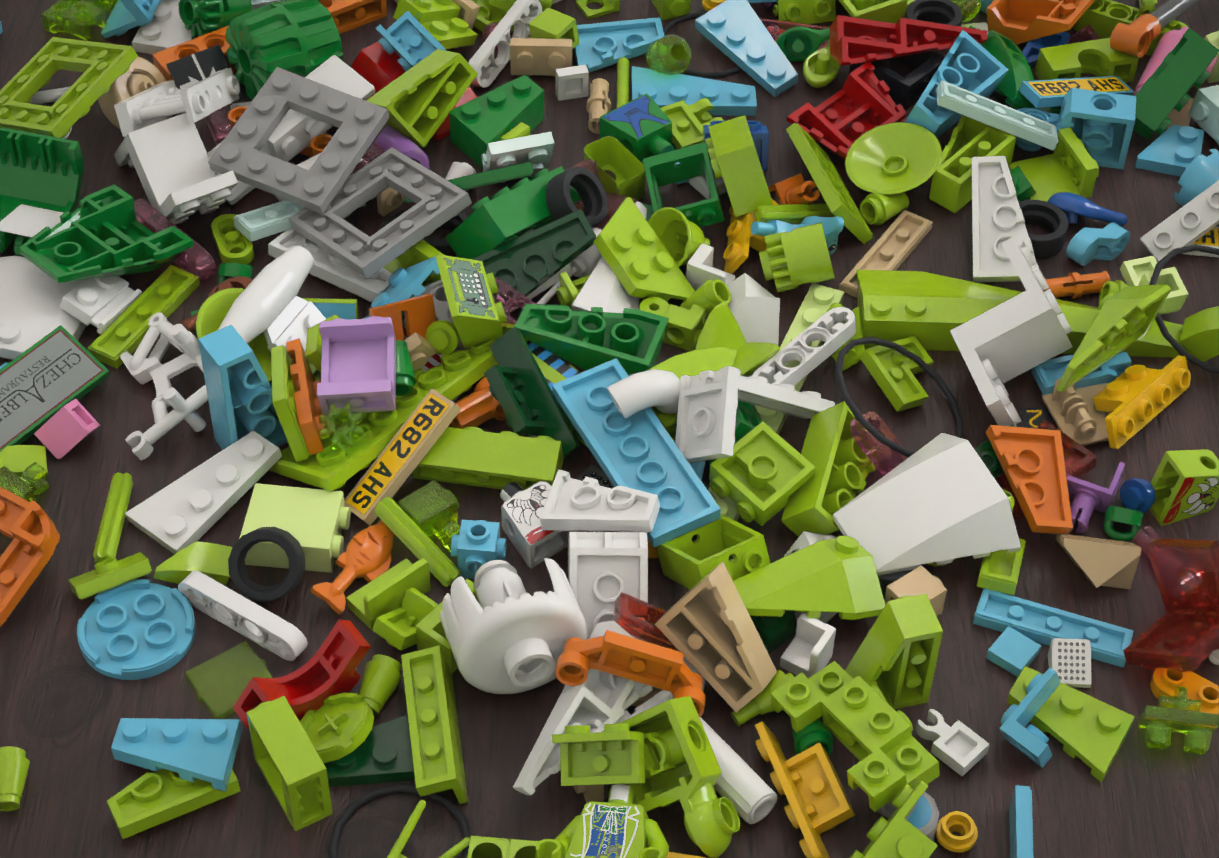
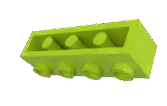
[412,427,564,490]

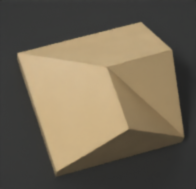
[1055,534,1141,590]

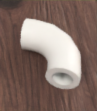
[607,369,680,419]

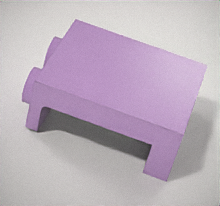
[317,316,396,415]

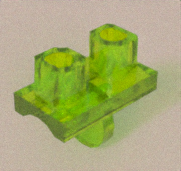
[1138,686,1219,755]

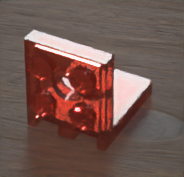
[1123,538,1219,672]

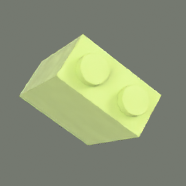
[239,483,351,573]

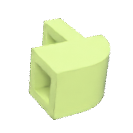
[1120,255,1188,315]

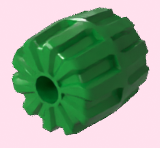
[225,0,343,99]

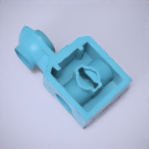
[1014,88,1136,169]

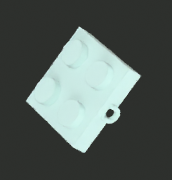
[481,132,555,182]

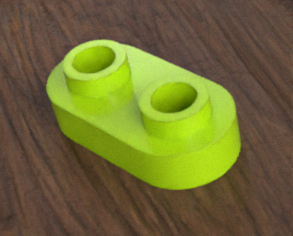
[211,214,254,265]

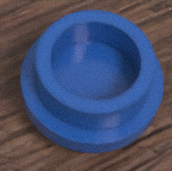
[1120,478,1156,514]

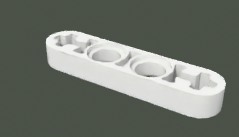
[468,0,542,88]
[752,307,856,386]
[178,571,308,661]

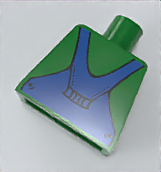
[599,93,674,162]

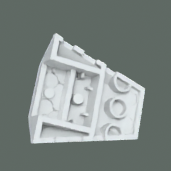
[833,433,1021,575]

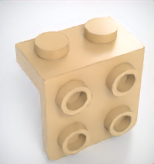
[510,34,573,77]

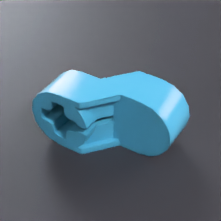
[1066,222,1130,266]

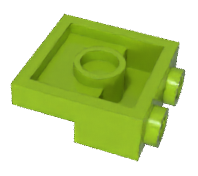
[393,0,478,49]
[709,421,816,526]

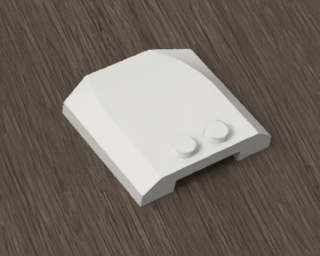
[0,256,87,360]

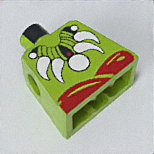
[1150,449,1219,526]

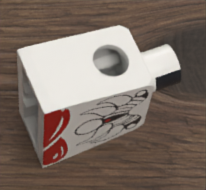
[500,481,587,569]

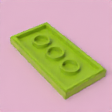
[786,122,873,244]

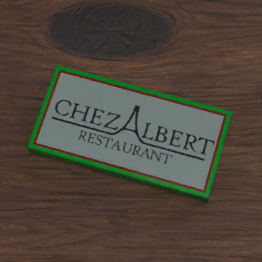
[0,325,109,451]

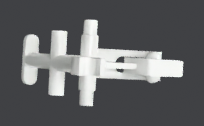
[120,313,208,460]

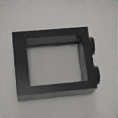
[849,51,945,110]

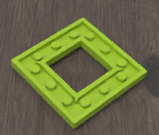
[0,37,138,138]

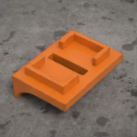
[369,293,436,341]

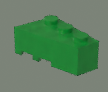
[1133,28,1219,140]
[449,75,544,169]

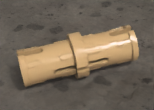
[586,78,611,134]

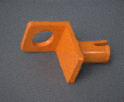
[768,173,820,205]

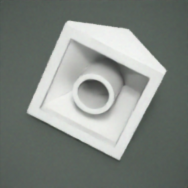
[727,273,780,345]

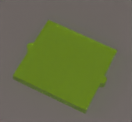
[185,641,273,719]

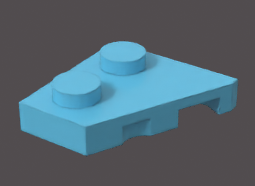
[1135,124,1204,176]

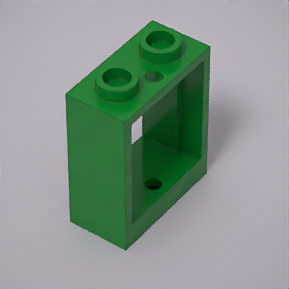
[643,142,725,227]

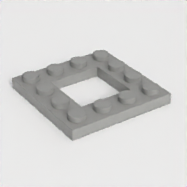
[208,67,389,214]
[289,147,472,279]

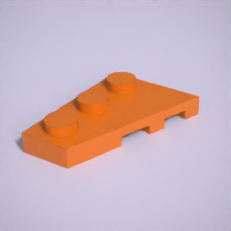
[986,425,1073,535]

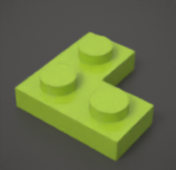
[859,335,934,412]

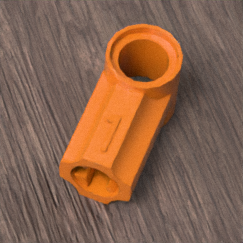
[449,377,505,429]

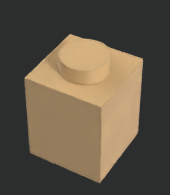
[884,565,947,616]

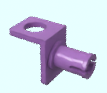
[1066,462,1125,533]

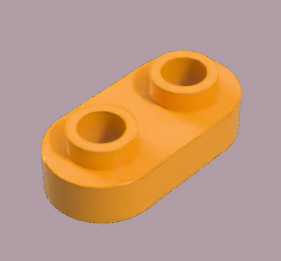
[1150,663,1219,724]

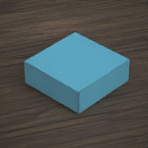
[986,626,1041,677]

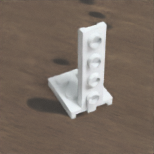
[1140,180,1219,262]
[675,366,835,463]

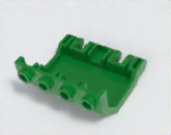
[0,127,84,256]

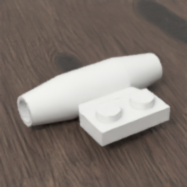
[218,246,326,365]

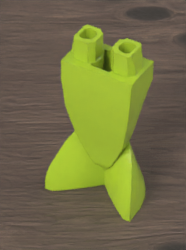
[649,301,780,434]

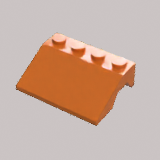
[986,0,1095,44]

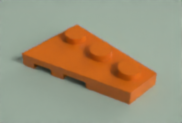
[286,338,329,455]

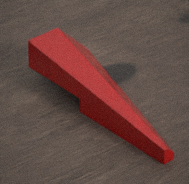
[830,15,987,66]

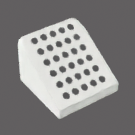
[1047,638,1091,688]

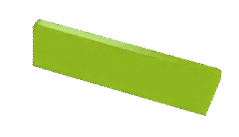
[401,645,468,804]

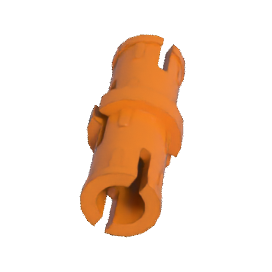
[1043,271,1110,299]

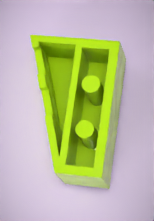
[929,114,1016,213]
[705,115,773,217]

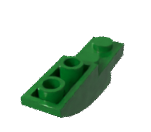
[969,25,1036,110]

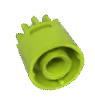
[759,222,835,292]

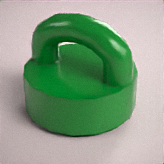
[218,263,253,284]
[1104,505,1143,541]

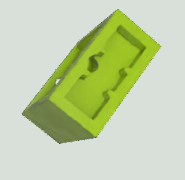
[656,514,771,590]
[246,696,332,831]

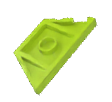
[593,197,695,302]

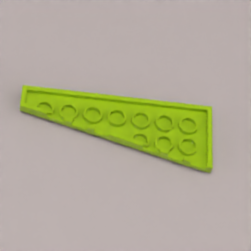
[269,323,528,492]

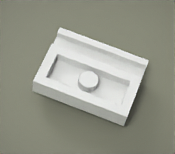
[60,276,142,334]

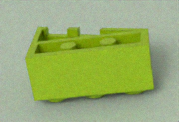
[366,49,478,147]
[845,593,943,710]

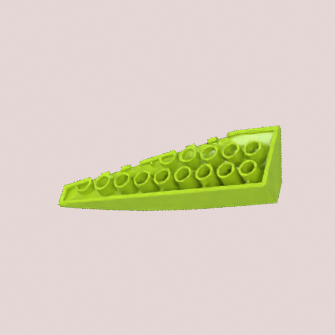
[856,270,1195,357]

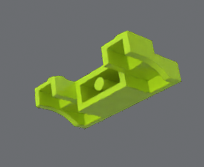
[770,661,940,812]

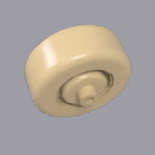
[98,57,167,130]

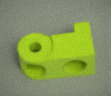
[639,297,706,351]

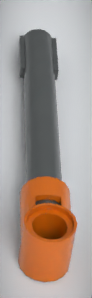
[1110,0,1200,58]

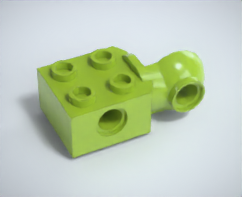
[601,696,740,858]

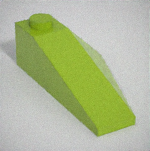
[1056,284,1171,393]
[733,536,885,620]

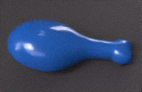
[1047,192,1128,226]

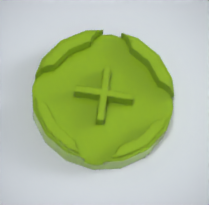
[300,692,374,763]

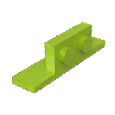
[849,780,938,858]

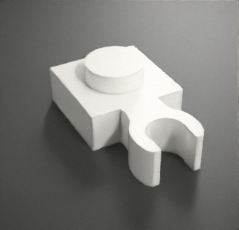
[915,709,990,776]

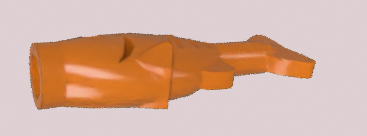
[310,520,396,615]

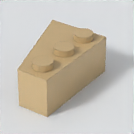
[655,561,777,713]

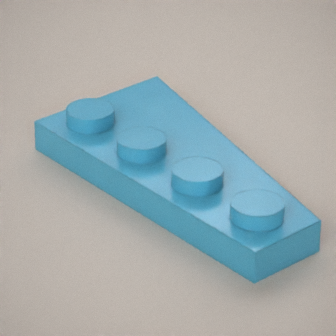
[695,0,798,97]
[631,66,757,116]

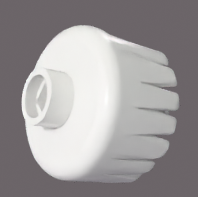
[440,558,587,694]

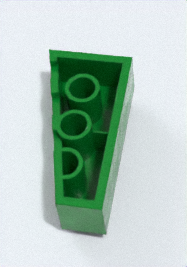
[445,166,582,259]

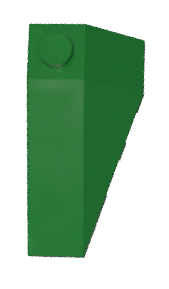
[514,304,669,376]

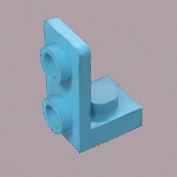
[1000,668,1060,768]

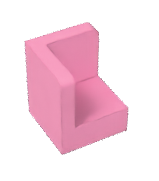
[34,399,100,459]

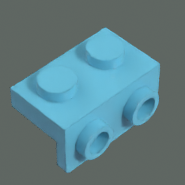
[375,11,447,71]

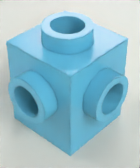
[451,520,506,579]

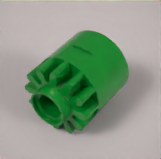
[178,0,252,36]

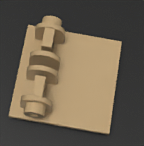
[1042,378,1136,448]

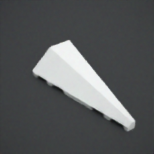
[572,201,647,313]
[513,621,653,795]

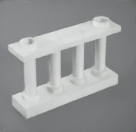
[114,68,240,137]

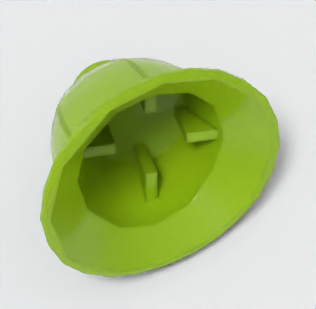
[648,207,710,267]

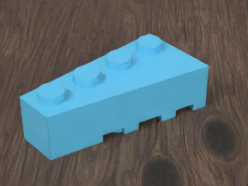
[904,29,1009,138]
[198,325,287,450]

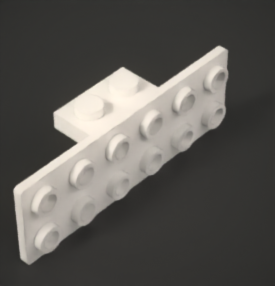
[207,55,375,205]

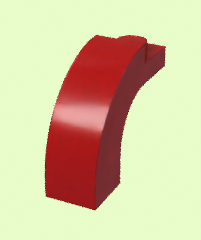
[232,619,371,730]

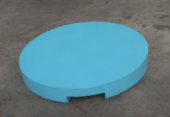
[77,579,196,680]

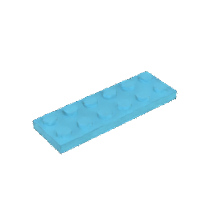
[552,358,721,547]

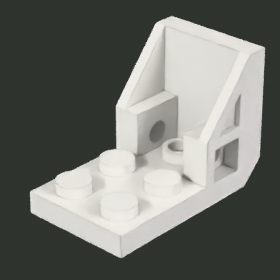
[568,532,648,642]

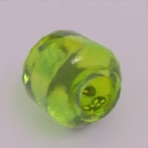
[646,35,692,75]

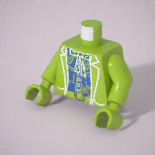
[535,784,669,858]

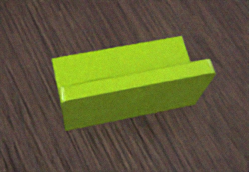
[346,558,431,629]

